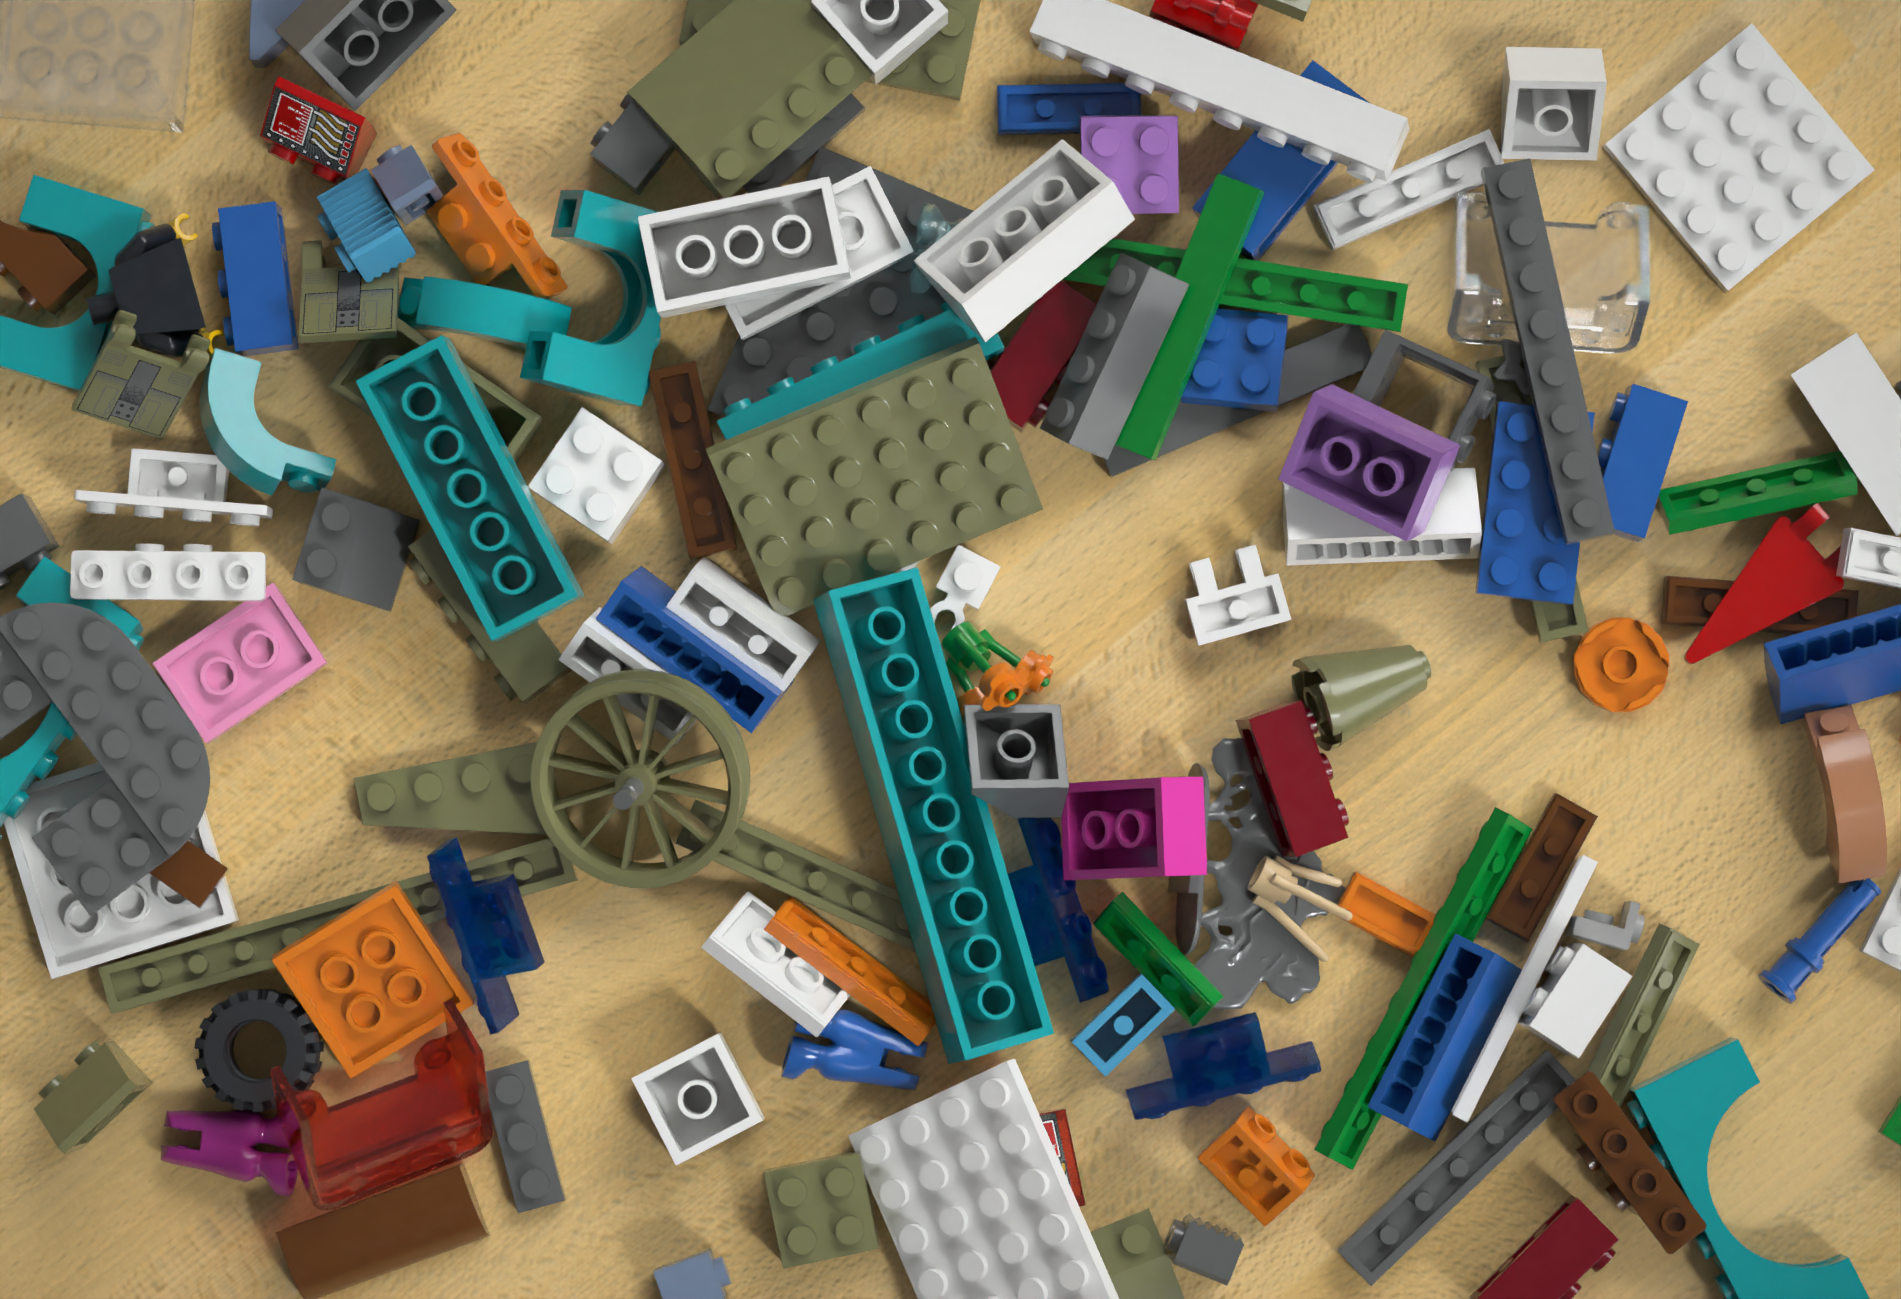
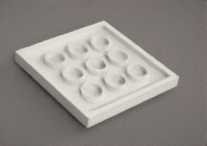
[1603,24,1875,293]
[4,762,239,979]

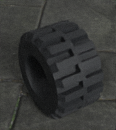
[195,989,324,1112]

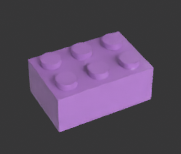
[1278,384,1460,541]

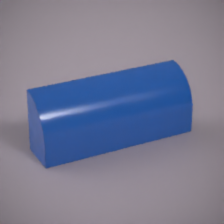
[1192,60,1369,261]
[596,566,795,733]
[1764,604,1901,724]
[1367,934,1522,1142]

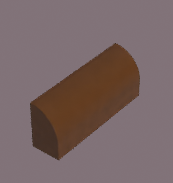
[276,1163,490,1299]

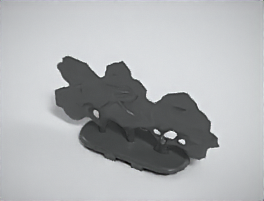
[1168,738,1345,1009]

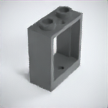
[1353,329,1496,472]

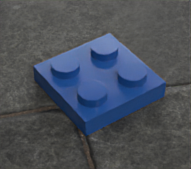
[1181,309,1288,412]

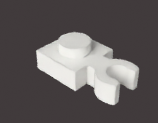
[931,545,1001,630]

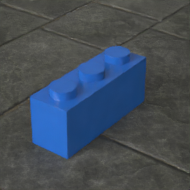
[212,201,299,356]
[1597,384,1688,542]

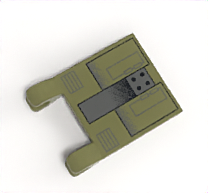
[298,240,402,343]
[72,310,210,440]

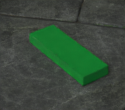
[1093,892,1224,1028]

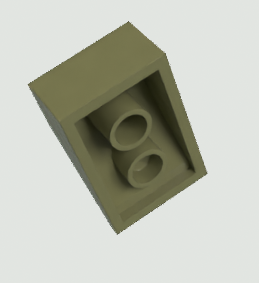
[1090,1208,1184,1299]

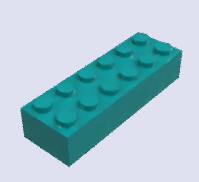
[356,335,585,641]

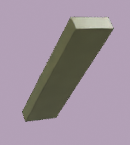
[1587,923,1700,1108]

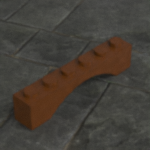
[0,220,96,315]

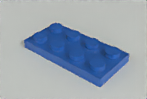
[1475,401,1595,605]

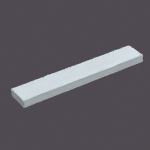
[1451,855,1598,1122]

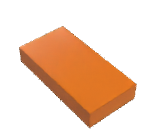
[1333,872,1435,958]

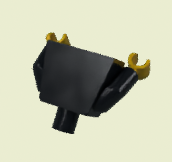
[86,213,225,359]

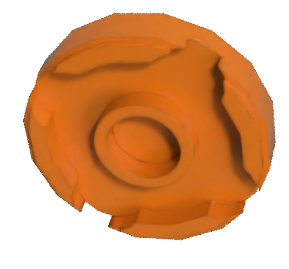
[1573,617,1669,712]

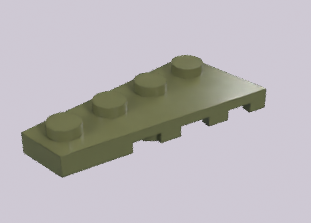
[354,742,547,835]

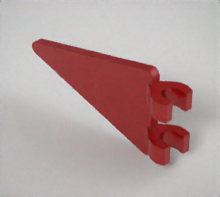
[1684,503,1844,664]

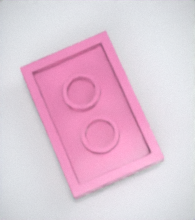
[153,583,328,744]

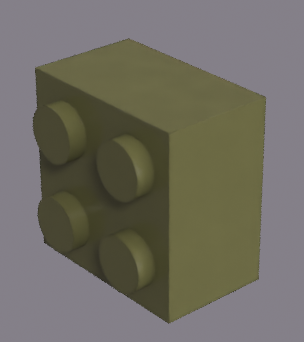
[764,1151,880,1269]

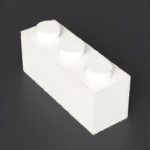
[666,557,821,692]
[559,607,697,745]

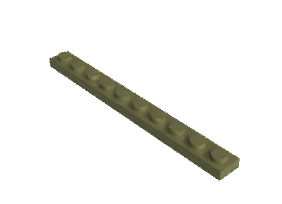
[98,838,578,1014]

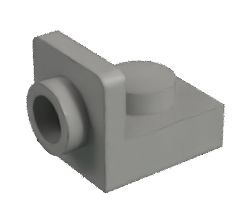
[1566,901,1645,951]

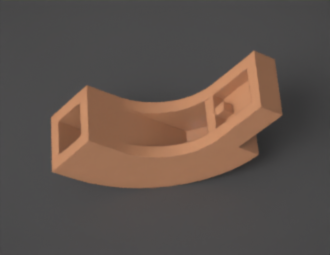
[1804,705,1887,883]

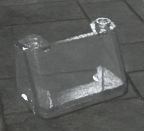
[1447,192,1650,353]

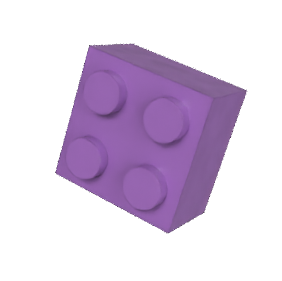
[1079,114,1179,214]

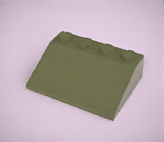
[627,0,872,200]

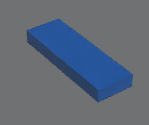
[997,83,1141,136]

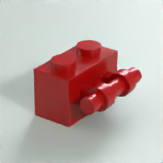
[1149,0,1259,52]

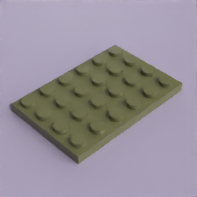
[706,337,1043,616]

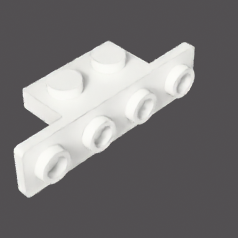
[74,448,273,526]
[70,544,266,601]

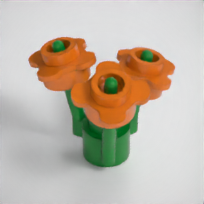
[941,621,1054,723]

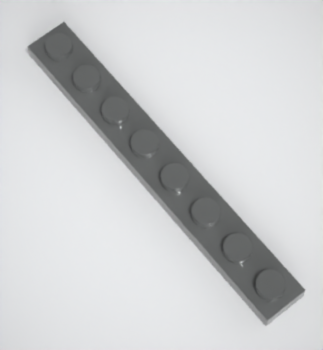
[1481,158,1615,545]

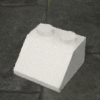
[1501,47,1607,161]

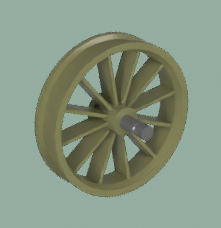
[531,669,751,888]

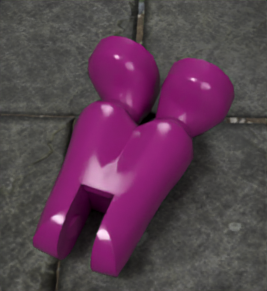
[161,1104,304,1196]

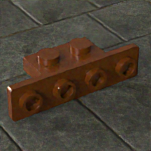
[1553,1071,1707,1254]

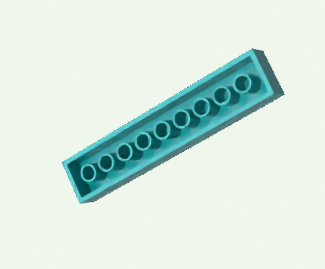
[813,567,1054,1064]

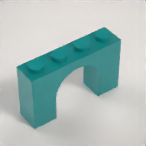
[0,175,154,392]
[520,190,661,406]

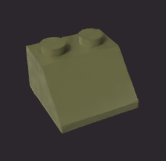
[34,1040,153,1154]

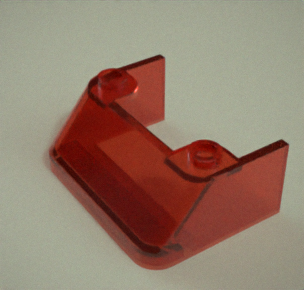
[270,999,493,1211]

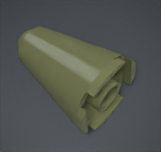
[1291,645,1431,751]

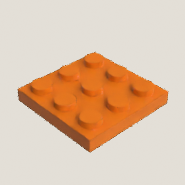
[272,880,474,1079]

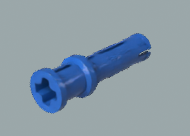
[1758,878,1881,1004]

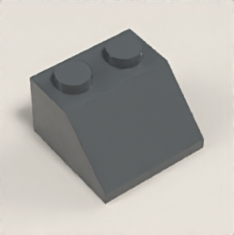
[292,487,420,612]
[963,704,1069,818]

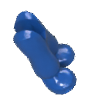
[781,1010,928,1091]

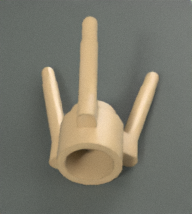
[1247,856,1353,962]

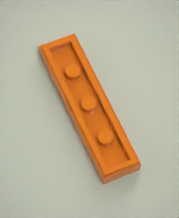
[764,896,936,1046]

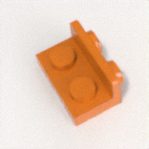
[1197,1107,1315,1227]

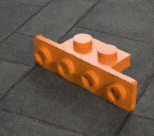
[426,133,568,299]

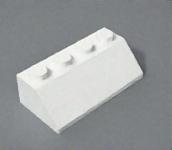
[914,139,1135,342]

